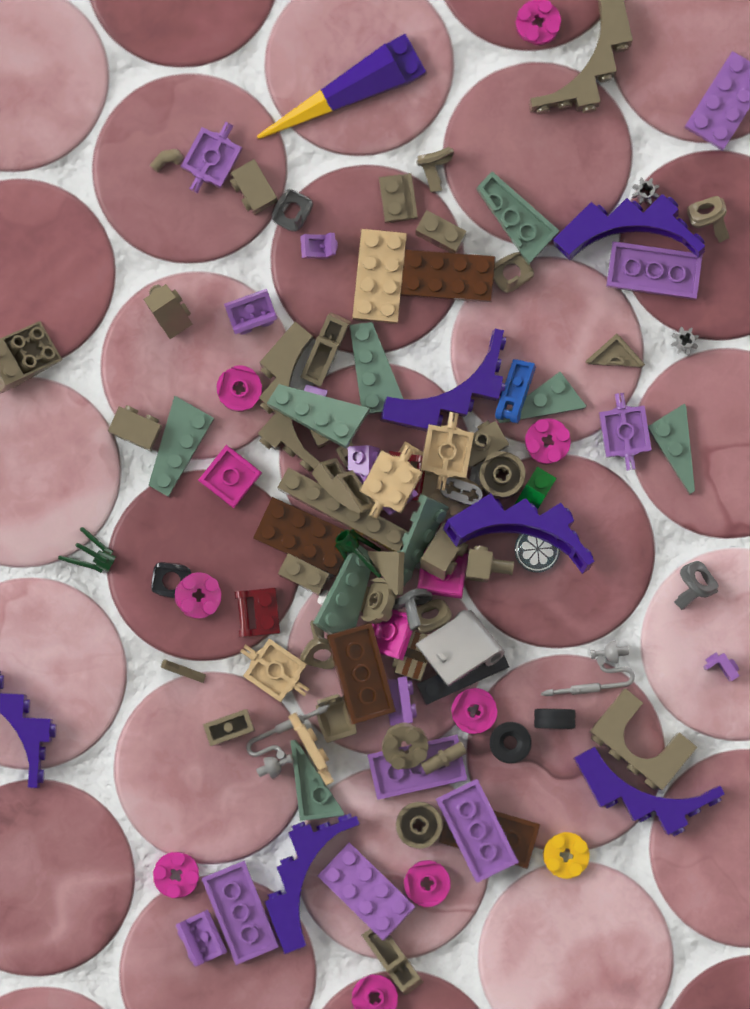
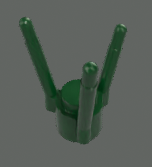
[58,527,116,573]
[335,529,381,578]

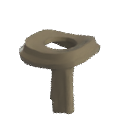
[416,146,454,192]
[687,196,729,243]
[494,252,534,293]
[416,599,452,633]
[300,620,335,669]

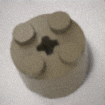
[479,451,525,499]
[396,802,442,849]

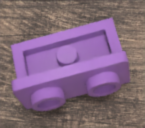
[224,289,278,335]
[348,445,380,484]
[387,676,417,726]
[176,910,227,967]

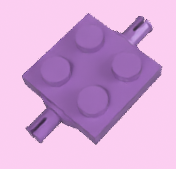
[181,122,242,193]
[599,393,651,471]

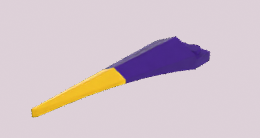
[257,33,427,139]

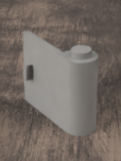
[416,610,505,686]

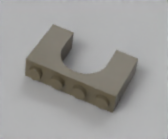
[589,688,697,791]

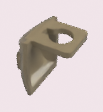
[316,694,357,743]

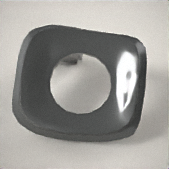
[272,189,313,232]
[674,561,719,610]
[392,588,432,631]

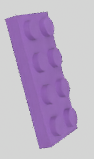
[685,51,750,151]
[606,241,703,300]
[367,735,467,800]
[436,779,518,883]
[317,842,416,941]
[201,860,279,965]

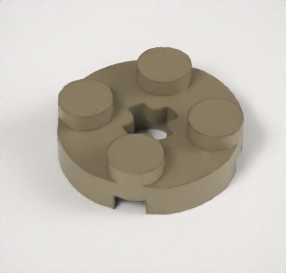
[360,578,397,624]
[382,723,428,770]

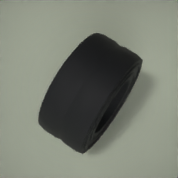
[534,709,576,729]
[490,722,532,764]

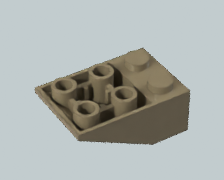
[0,321,62,394]

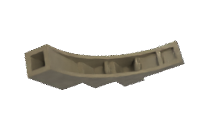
[529,0,633,114]
[258,322,320,472]

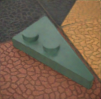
[496,372,586,423]
[648,404,695,495]
[290,740,344,821]

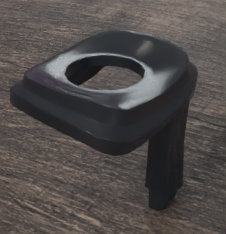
[151,562,192,598]

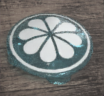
[514,534,560,572]

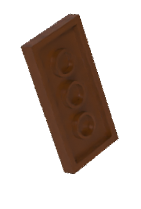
[401,250,496,302]
[253,497,347,576]
[326,623,396,725]
[439,810,540,869]

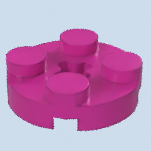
[516,0,561,46]
[216,365,262,412]
[525,418,571,465]
[175,572,221,619]
[451,688,497,734]
[153,852,199,898]
[404,860,450,907]
[352,974,398,1009]

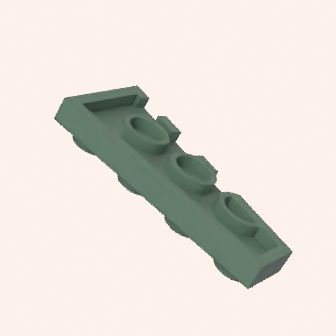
[476,172,559,265]
[350,322,403,415]
[267,384,370,449]
[149,396,214,497]
[398,494,449,587]
[313,545,373,634]

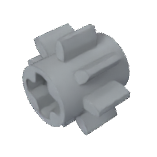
[632,177,660,206]
[671,327,699,355]

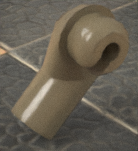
[150,149,184,172]

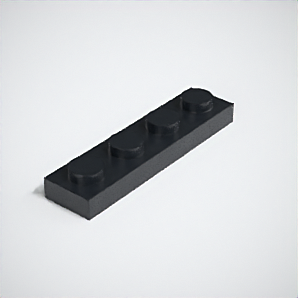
[416,655,509,705]

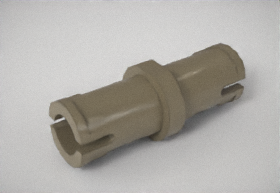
[420,742,467,775]

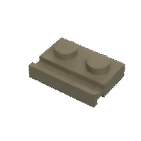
[379,173,418,223]

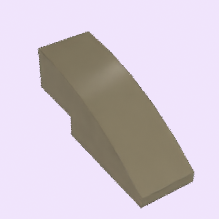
[300,312,351,387]
[312,458,375,514]
[362,928,424,996]

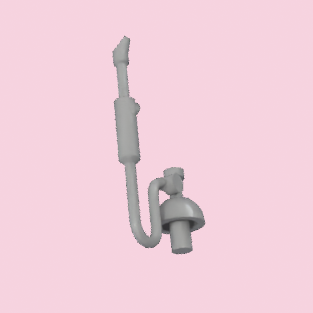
[541,640,635,696]
[246,704,329,779]

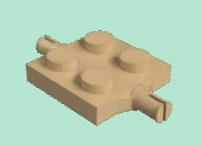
[420,412,474,491]
[360,445,423,519]
[240,639,310,702]
[288,712,334,785]

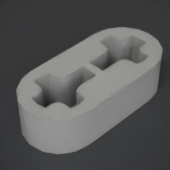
[440,477,483,506]

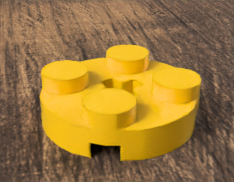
[543,832,590,879]

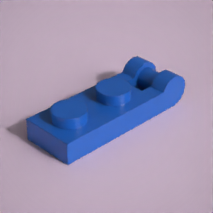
[495,359,536,424]

